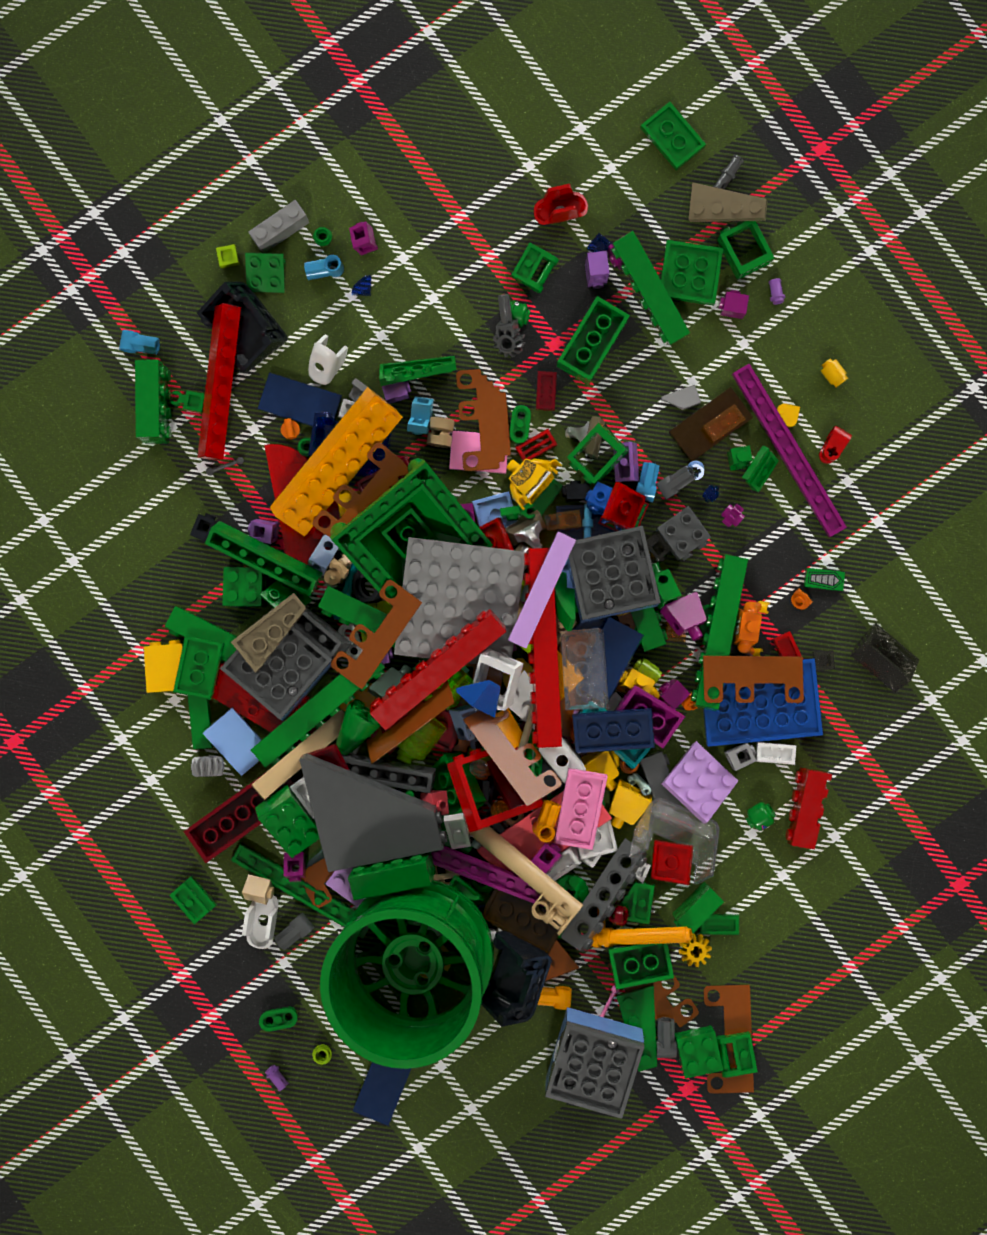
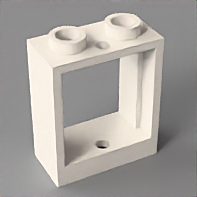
[473,649,524,711]

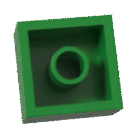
[222,567,266,607]
[675,1025,723,1079]

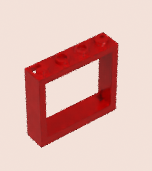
[447,747,543,832]

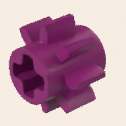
[721,504,745,527]

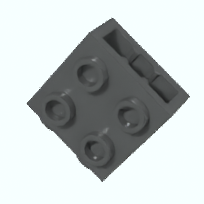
[655,506,711,561]

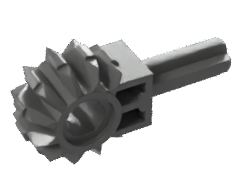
[493,294,526,357]

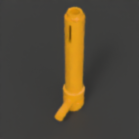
[592,908,693,948]

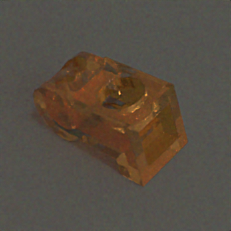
[545,510,582,531]

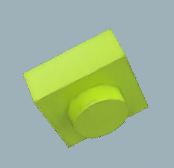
[216,244,240,269]

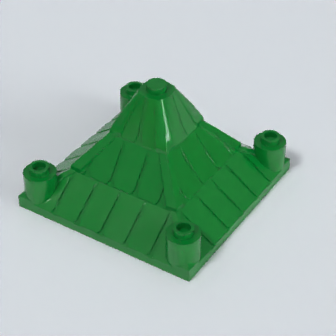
[330,458,493,607]

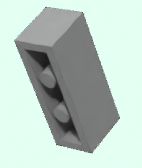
[248,200,309,253]

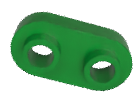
[510,405,531,444]
[259,1006,299,1032]

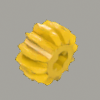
[678,933,712,967]

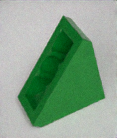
[448,875,484,902]

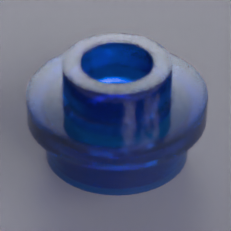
[702,485,720,503]

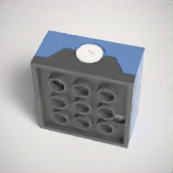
[567,526,661,623]
[220,627,332,721]
[545,1007,645,1119]

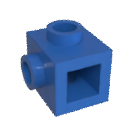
[585,481,613,515]

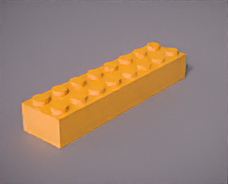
[270,387,403,536]

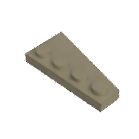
[689,182,768,222]
[231,593,307,673]

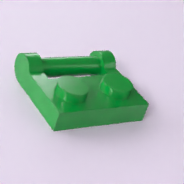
[511,243,559,293]
[716,1031,758,1078]

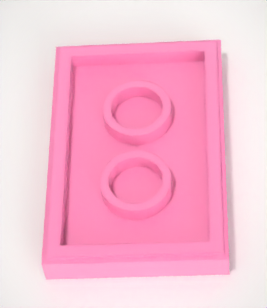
[449,431,508,474]

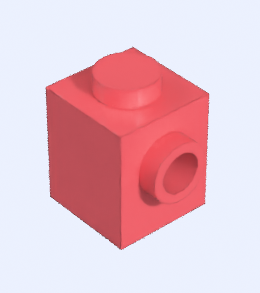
[420,790,449,815]

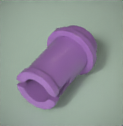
[769,278,785,305]
[265,1065,289,1091]

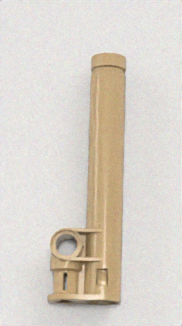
[467,826,583,936]

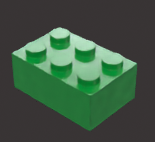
[255,785,320,858]
[607,943,674,990]

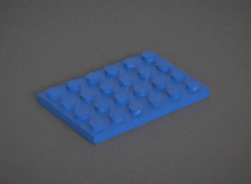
[699,658,823,747]

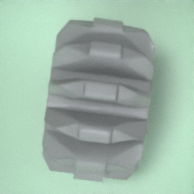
[191,756,224,777]

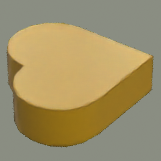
[777,404,800,428]

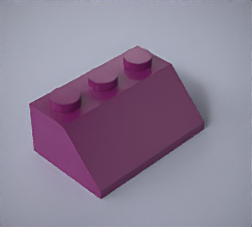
[614,685,685,748]

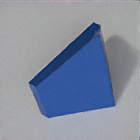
[456,680,500,718]

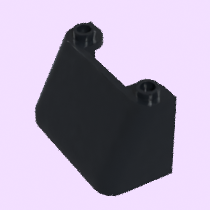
[197,282,288,372]
[481,931,552,1027]

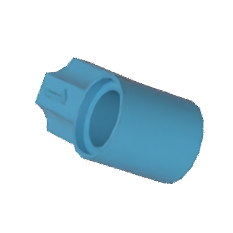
[304,255,344,280]
[119,330,160,355]
[635,462,660,503]

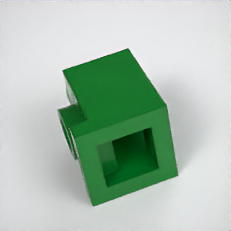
[727,445,752,471]

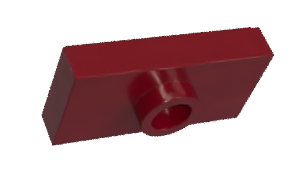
[536,371,557,411]

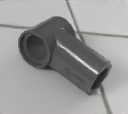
[656,465,697,500]
[274,912,315,950]
[656,1017,677,1058]

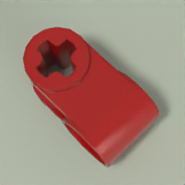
[819,425,852,464]

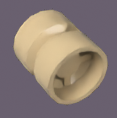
[426,417,455,448]

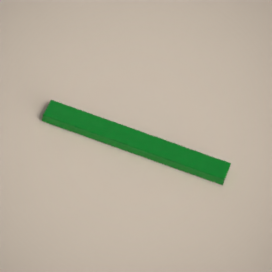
[231,843,369,938]

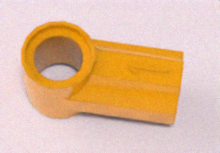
[532,800,561,842]
[537,986,572,1010]

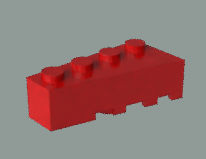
[786,767,832,850]

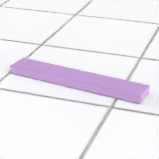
[508,532,576,649]

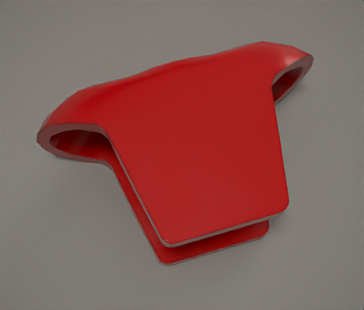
[534,184,588,225]

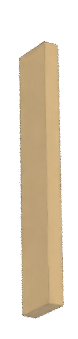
[251,710,345,800]

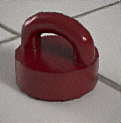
[608,906,628,926]

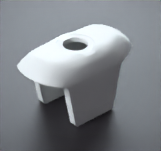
[308,334,348,385]
[539,738,586,784]
[242,895,278,949]

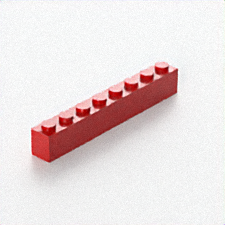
[197,303,241,461]
[370,609,507,731]

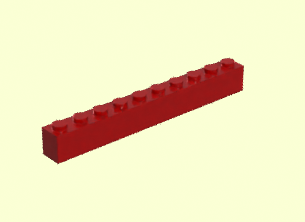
[524,548,562,748]

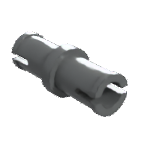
[713,154,744,190]

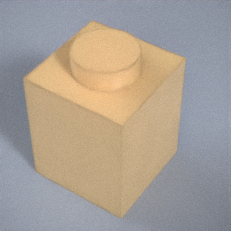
[242,874,274,905]

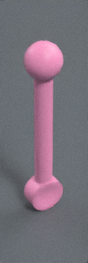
[599,985,620,1017]

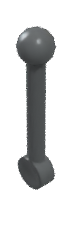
[206,457,244,476]

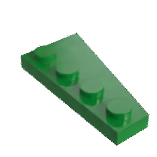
[379,356,456,386]
[616,984,657,1072]

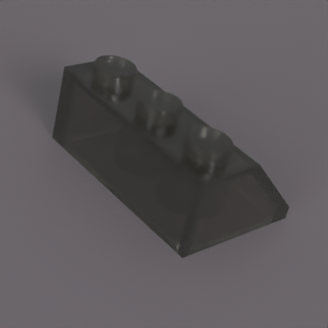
[851,623,919,693]

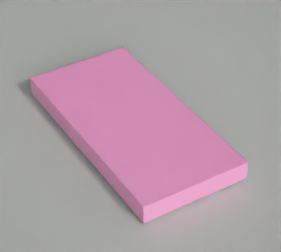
[554,768,608,850]

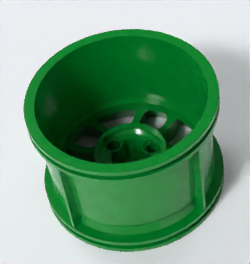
[320,880,494,1069]

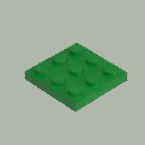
[661,240,723,306]

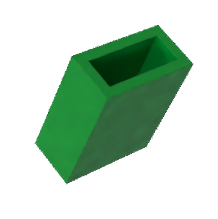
[672,882,724,934]

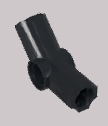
[477,779,509,834]

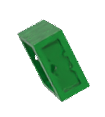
[717,221,775,280]
[567,423,629,484]

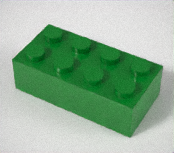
[556,296,630,386]
[135,360,172,444]
[348,852,436,900]

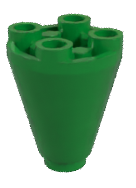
[336,699,381,756]

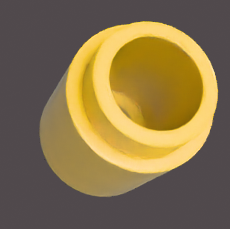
[821,358,848,388]

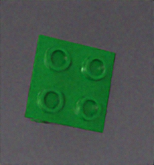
[245,253,286,293]
[260,580,312,608]

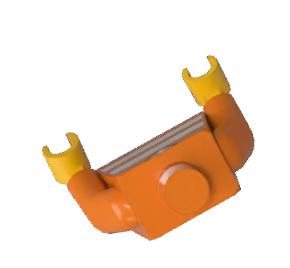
[732,601,770,656]

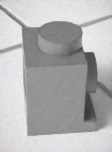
[724,743,757,771]

